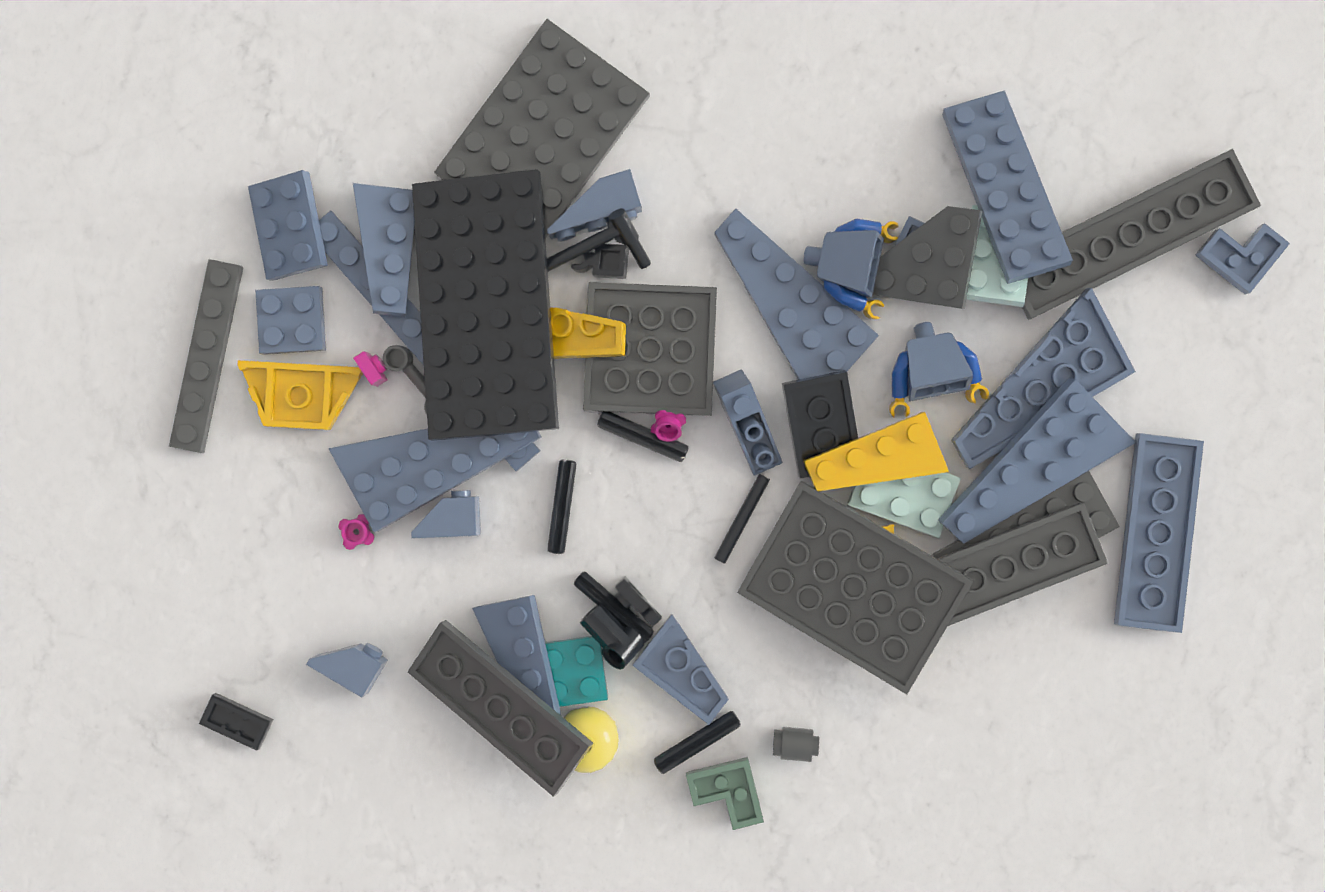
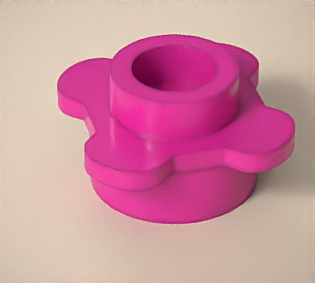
[651,410,686,442]
[338,514,375,550]

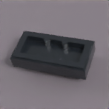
[199,693,274,751]

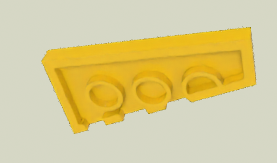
[803,412,949,491]

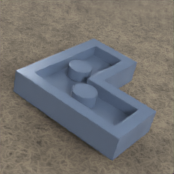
[1195,223,1290,295]

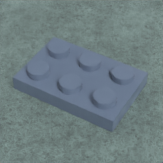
[248,170,328,281]

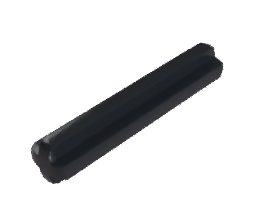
[597,411,688,462]
[547,459,577,554]
[574,572,654,643]
[654,711,741,774]

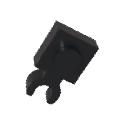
[571,244,629,279]
[615,576,662,627]

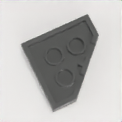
[873,206,982,309]

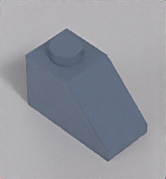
[411,490,481,538]
[306,643,388,698]

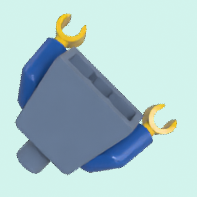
[804,219,899,319]
[889,322,989,418]

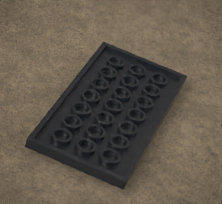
[412,169,559,441]

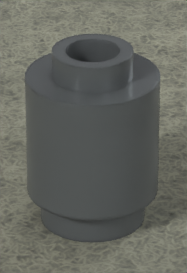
[773,727,819,762]

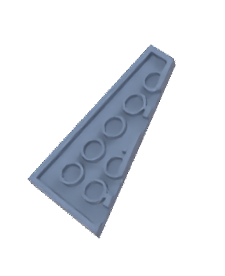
[714,209,879,380]
[951,288,1136,469]
[938,377,1137,544]
[329,428,542,532]

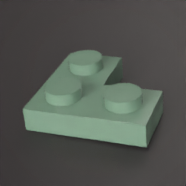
[686,757,764,830]

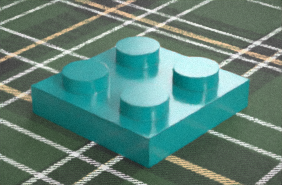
[545,636,608,707]

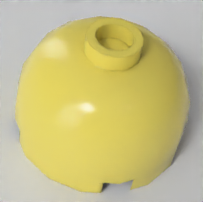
[563,707,619,773]

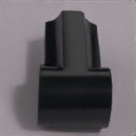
[580,602,644,670]

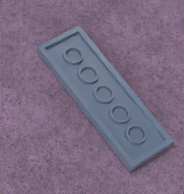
[942,90,1073,284]
[1114,433,1204,633]

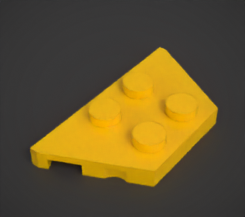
[237,360,363,430]

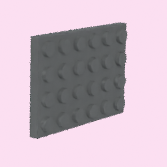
[434,19,650,239]
[737,481,974,695]

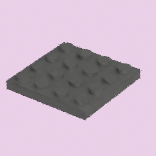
[583,282,717,416]

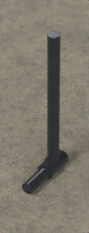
[547,208,651,272]

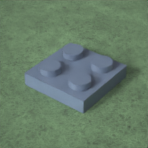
[255,286,326,355]

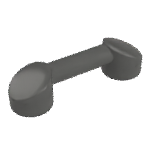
[383,345,427,414]

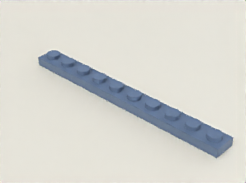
[319,210,541,472]

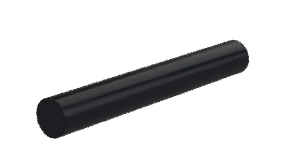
[714,474,770,564]

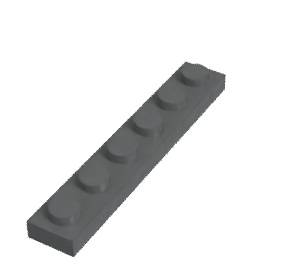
[169,259,243,453]

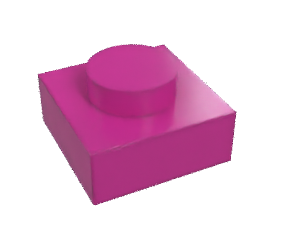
[353,351,388,387]

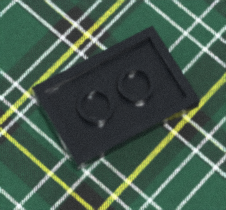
[782,370,858,479]

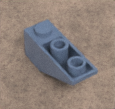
[547,169,642,242]
[713,369,783,476]

